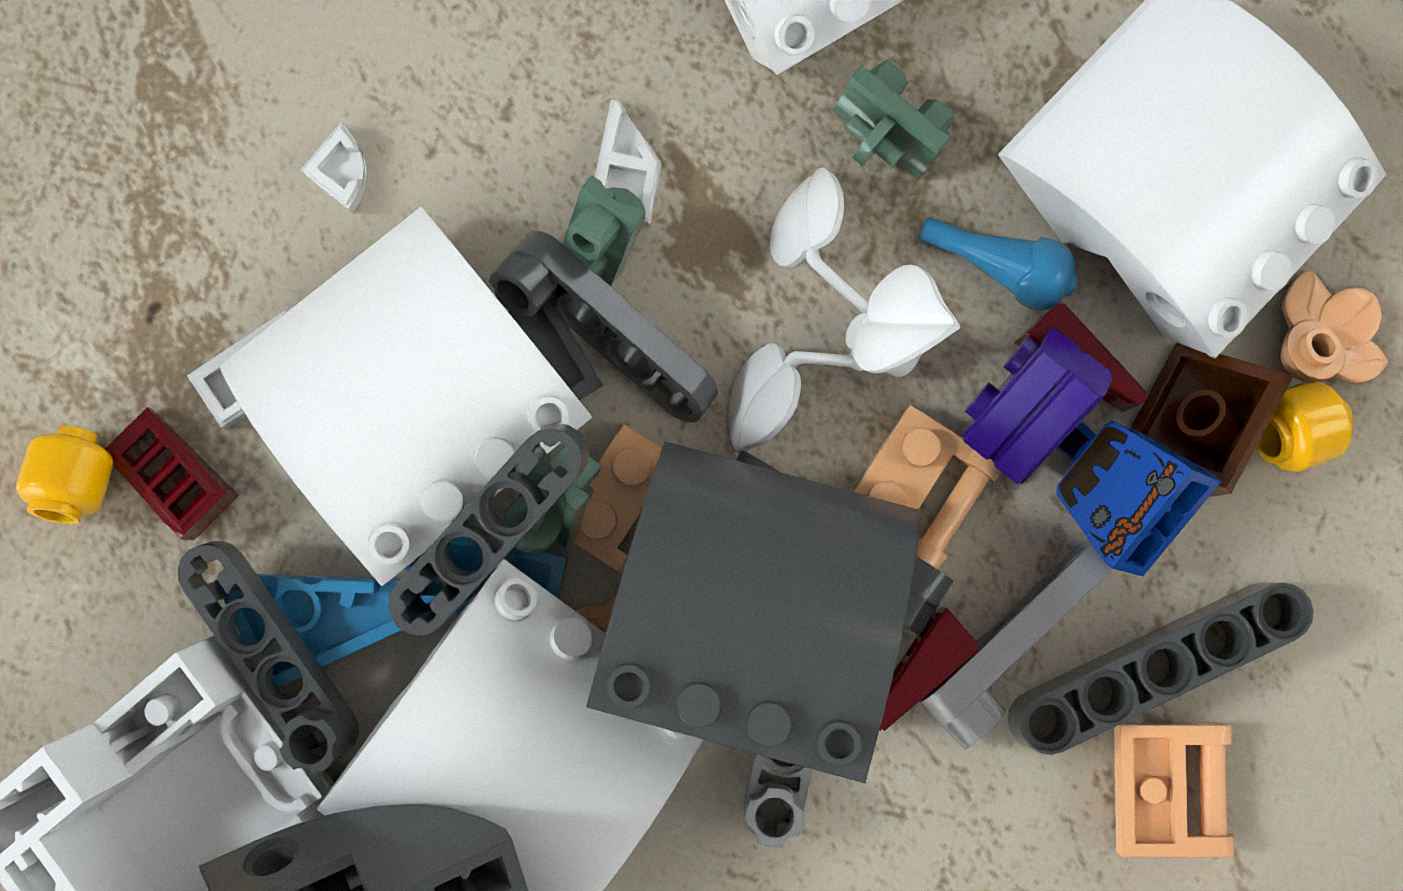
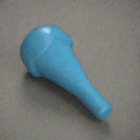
[919,217,1078,311]

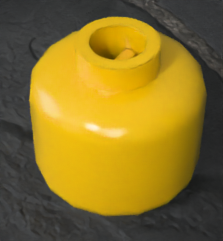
[1256,382,1353,472]
[16,425,114,525]

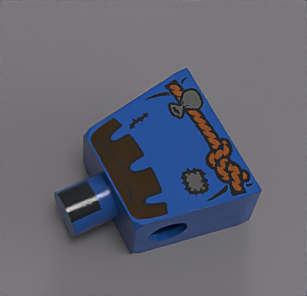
[1056,421,1222,576]

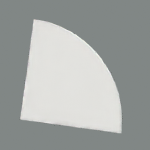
[300,122,367,214]

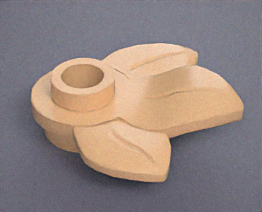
[1280,270,1388,384]

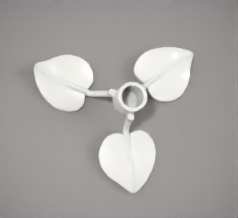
[727,167,960,454]

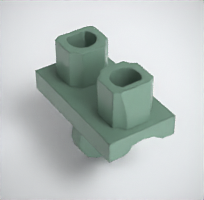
[833,60,954,180]
[563,175,646,286]
[504,447,601,554]

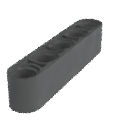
[1008,582,1314,755]

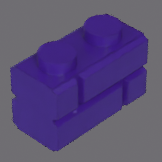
[962,328,1113,484]

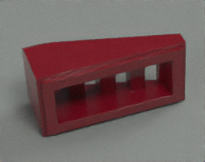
[1014,302,1149,412]
[105,407,239,541]
[879,607,980,731]

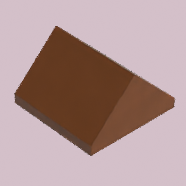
[1131,342,1292,497]

